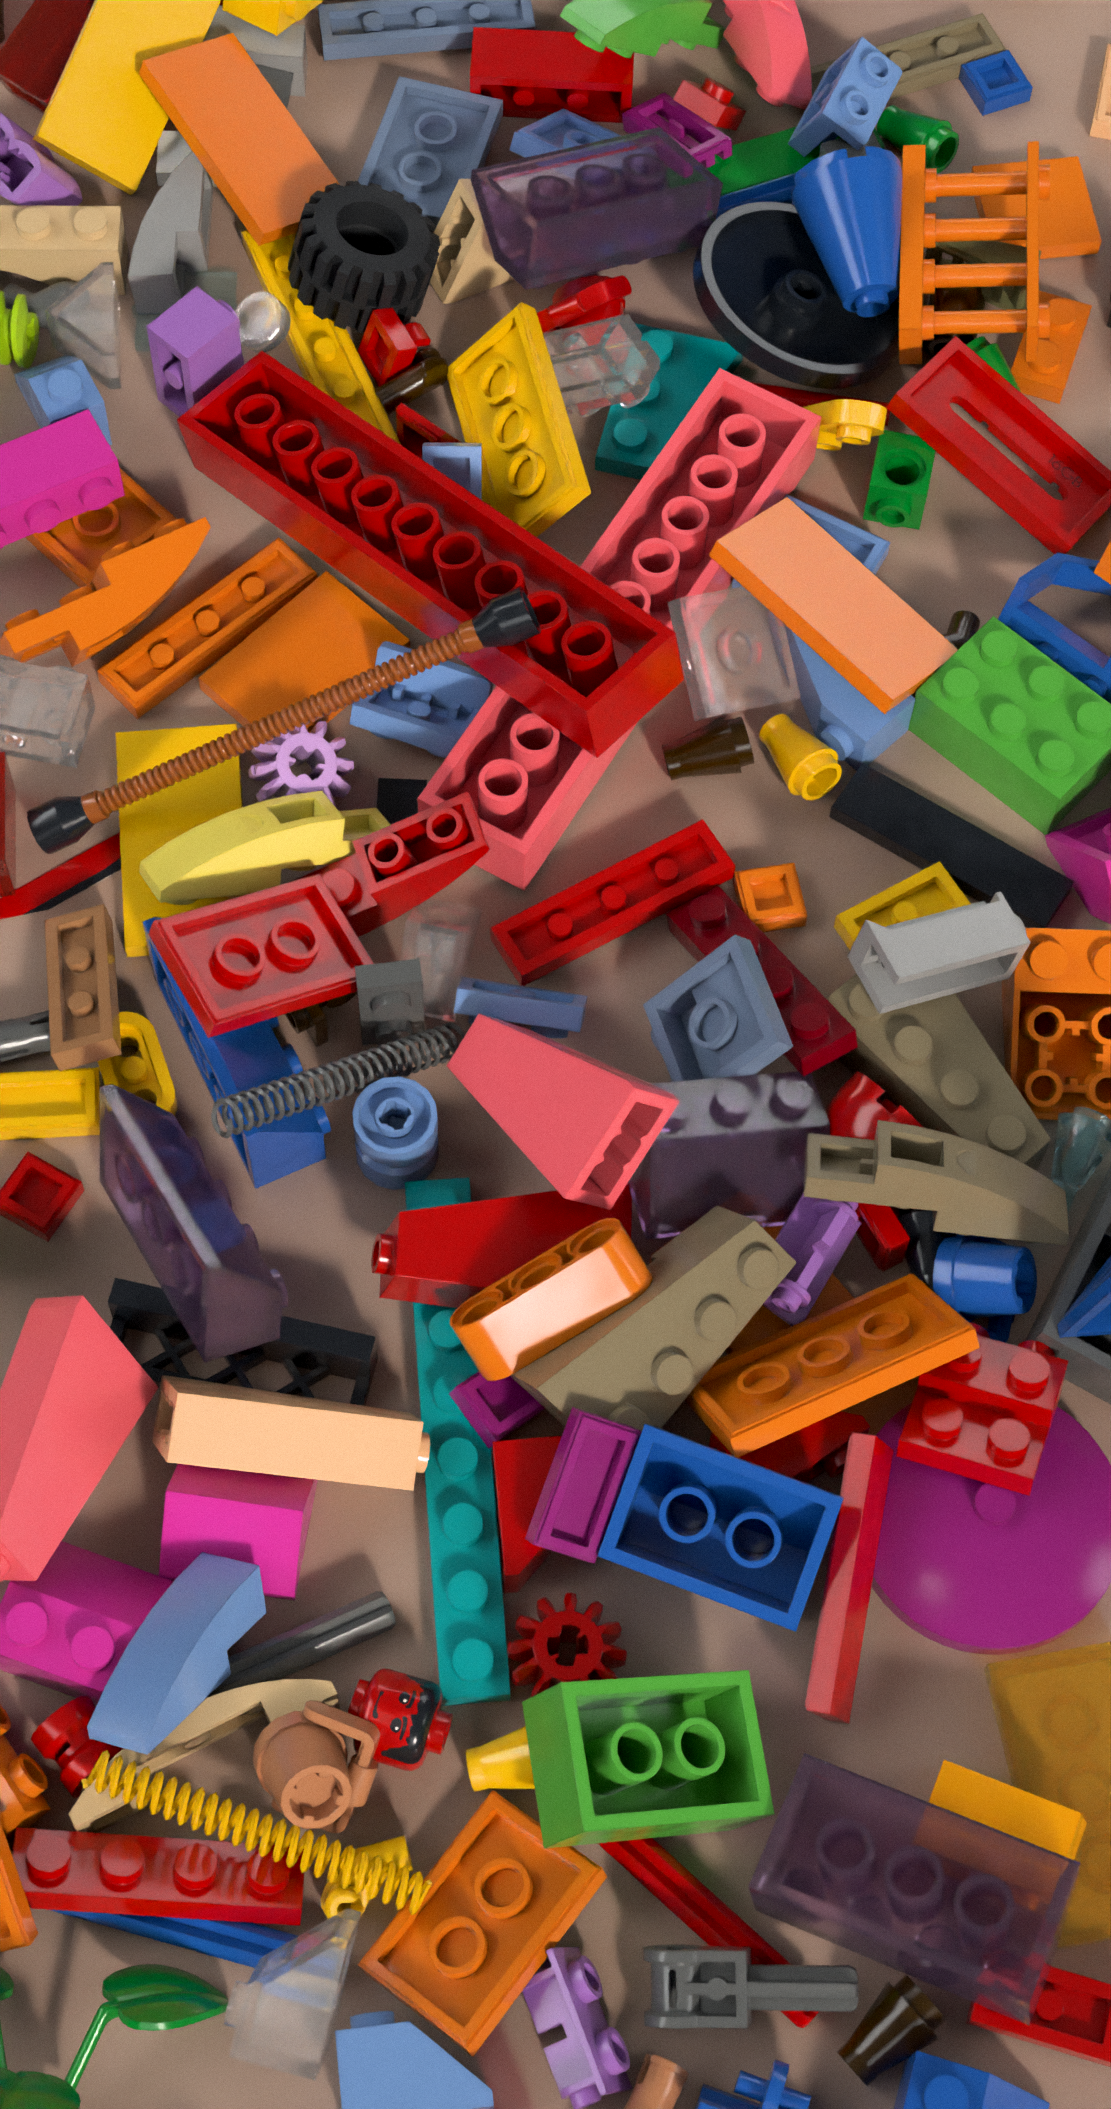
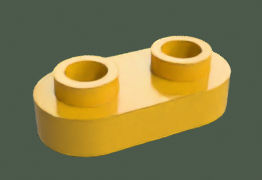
[802,399,887,451]
[97,1012,177,1135]

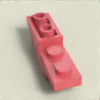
[723,0,812,110]

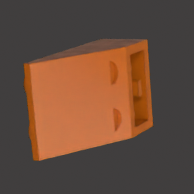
[1002,928,1111,1122]

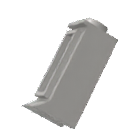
[847,892,1031,1014]

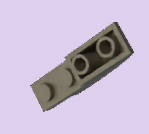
[803,1120,1069,1246]

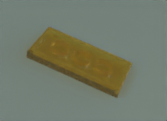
[984,1642,1111,1951]

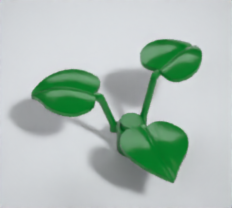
[0,1964,232,2109]

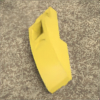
[139,791,391,905]

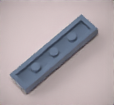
[318,0,536,61]

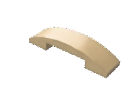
[69,1679,340,1833]

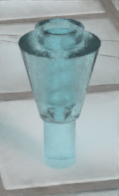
[1051,1107,1111,1215]

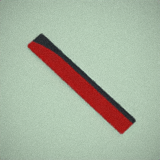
[0,832,121,920]

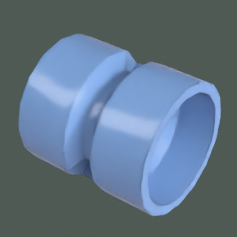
[352,1076,439,1190]

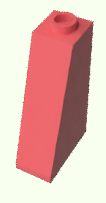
[447,1013,680,1210]
[0,1295,159,1582]

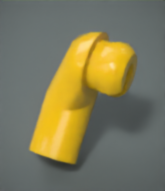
[321,1835,413,1926]

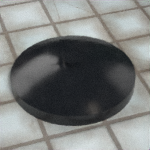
[693,202,900,389]

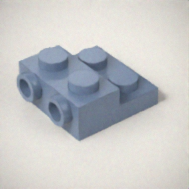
[643,935,794,1120]

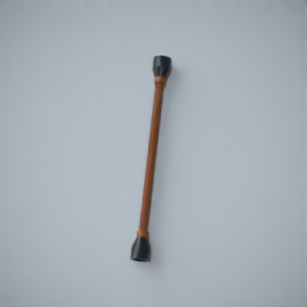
[27,586,541,854]

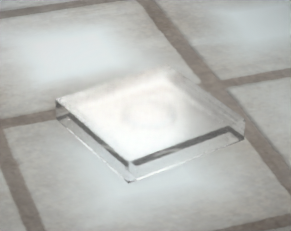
[667,587,801,721]

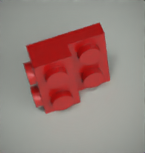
[896,1322,1068,1496]

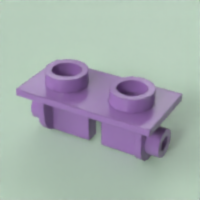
[763,1192,861,1326]
[522,1947,633,2109]

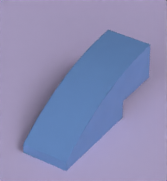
[87,1552,267,1755]

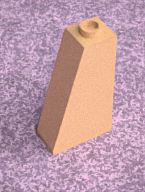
[152,1375,430,1491]

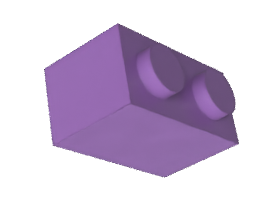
[146,286,244,417]

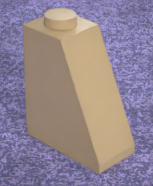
[430,177,593,304]

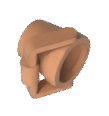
[252,1700,380,1834]

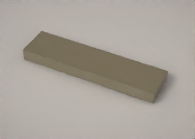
[810,13,1006,100]

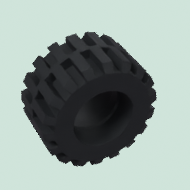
[288,181,440,333]

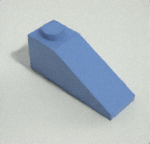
[771,614,916,771]

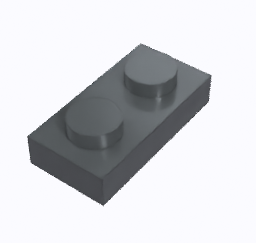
[355,958,425,1046]

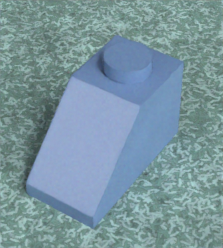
[14,355,112,445]
[335,2011,494,2109]

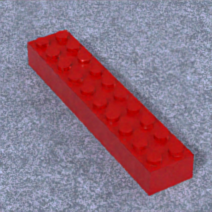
[177,350,684,758]

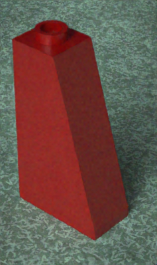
[371,1183,633,1308]

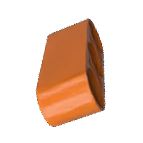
[450,1218,652,1381]

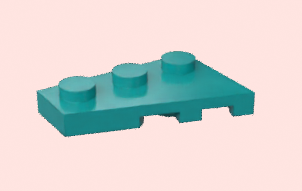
[595,323,743,480]

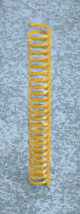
[81,1750,432,1916]

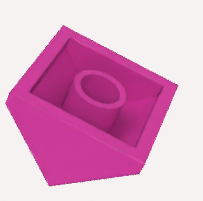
[158,1464,318,1601]

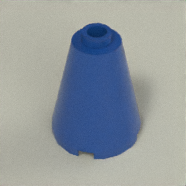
[791,146,903,317]

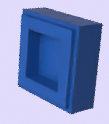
[959,50,1033,116]

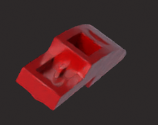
[290,792,490,937]

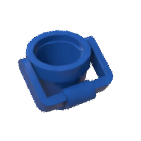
[933,1234,1037,1343]

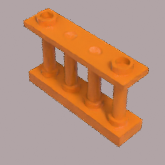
[899,141,1050,365]

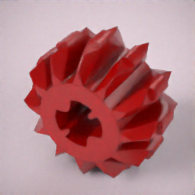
[507,1592,627,1698]

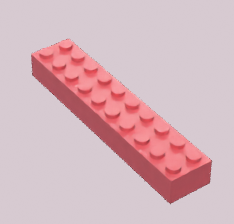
[417,368,821,891]

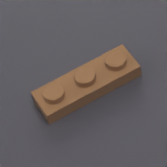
[44,904,122,1071]

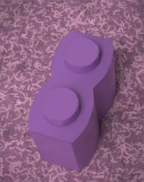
[0,112,82,206]

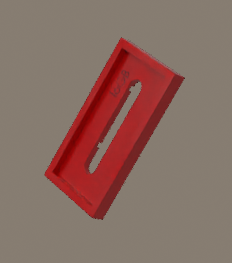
[886,336,1111,554]

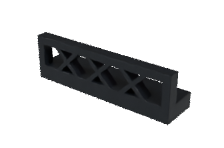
[108,1278,378,1406]

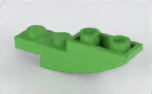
[560,0,726,58]

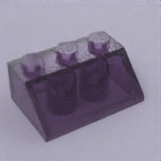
[628,1071,830,1240]

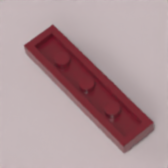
[666,886,858,1077]

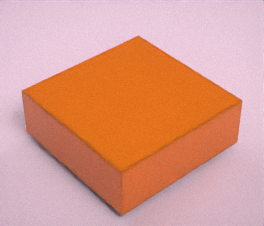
[733,862,808,932]

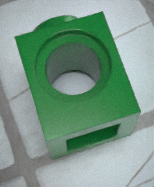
[863,430,936,530]

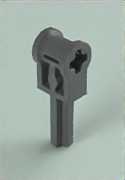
[643,1944,859,2029]

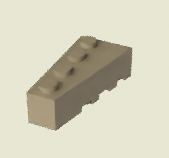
[826,973,1051,1171]
[510,1206,797,1432]

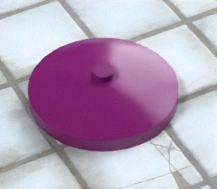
[871,1402,1111,1655]

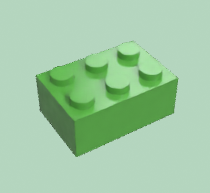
[908,616,1111,835]
[522,1670,775,1848]

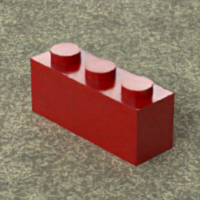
[470,27,634,123]

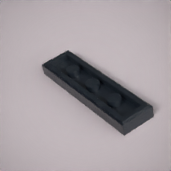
[829,763,1074,928]

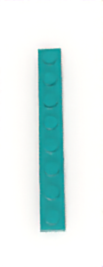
[405,1177,511,1706]

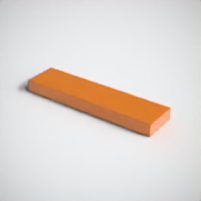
[97,537,318,719]

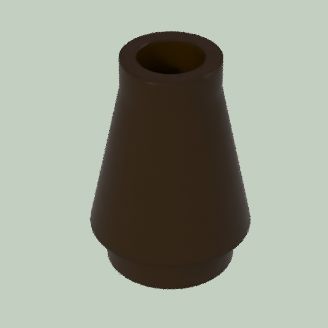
[661,715,754,781]
[837,1974,947,2087]

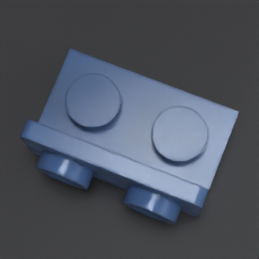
[788,37,902,157]

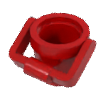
[537,275,632,370]

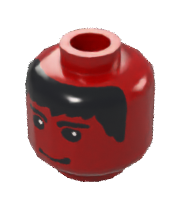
[348,1668,453,1771]

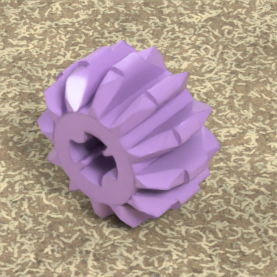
[248,720,354,807]

